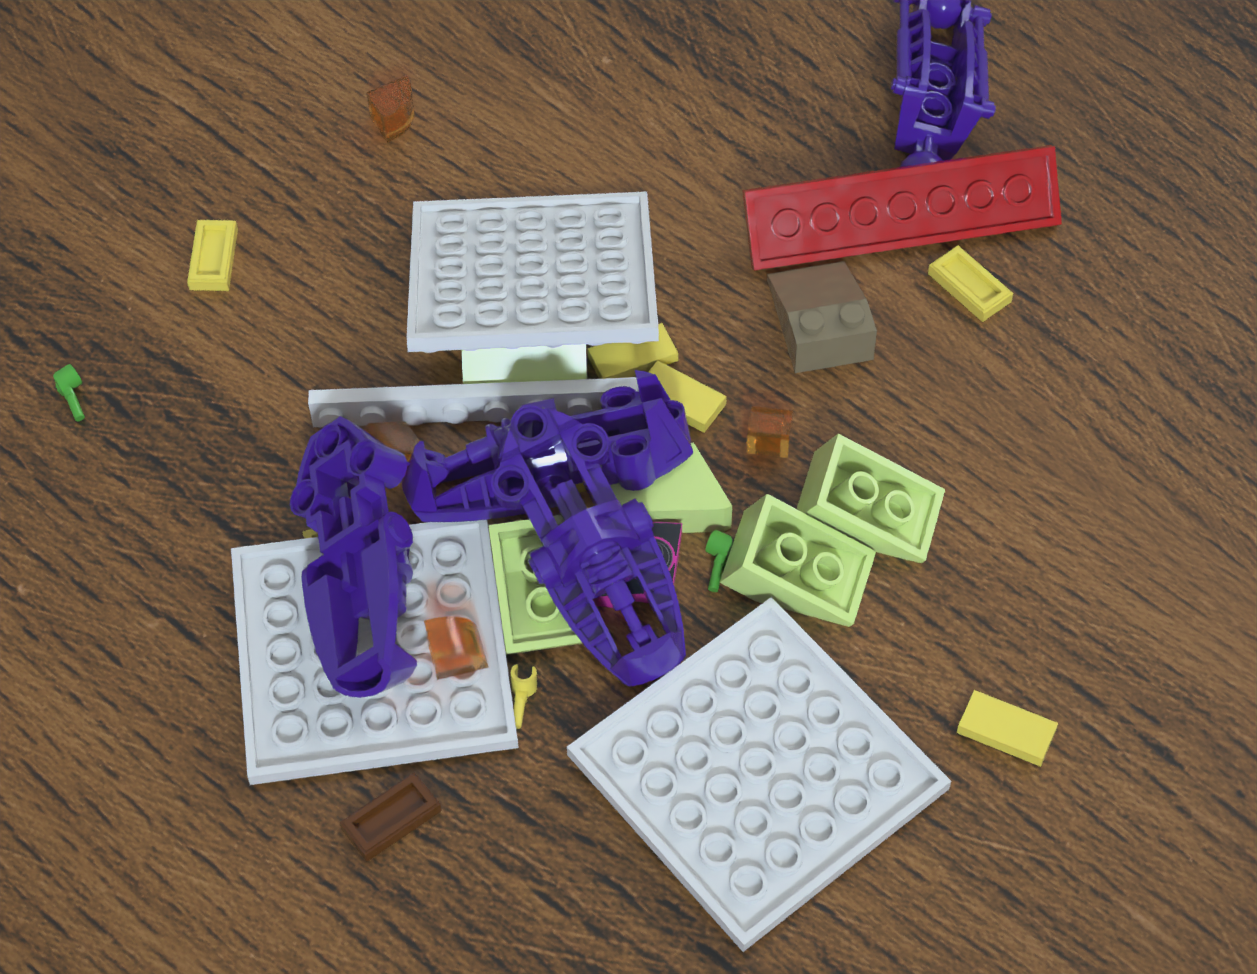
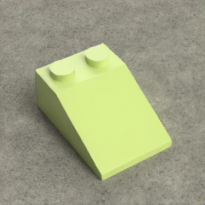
[797,434,945,563]
[720,494,876,627]
[488,515,582,655]

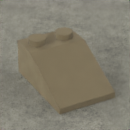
[767,261,877,373]

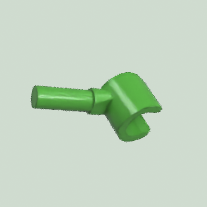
[53,364,85,421]
[705,530,733,592]

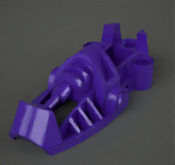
[402,370,693,522]
[491,405,686,686]
[290,416,417,698]

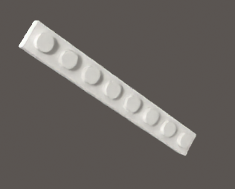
[308,377,639,427]

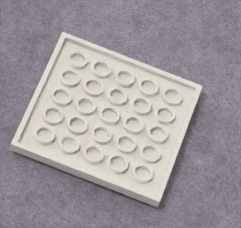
[407,192,659,353]
[231,520,518,785]
[567,597,951,952]

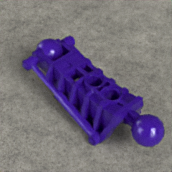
[890,0,996,167]

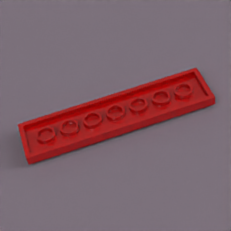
[742,145,1062,270]

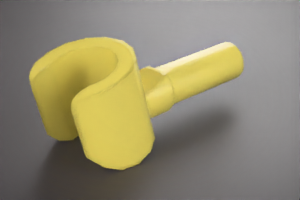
[511,664,537,729]

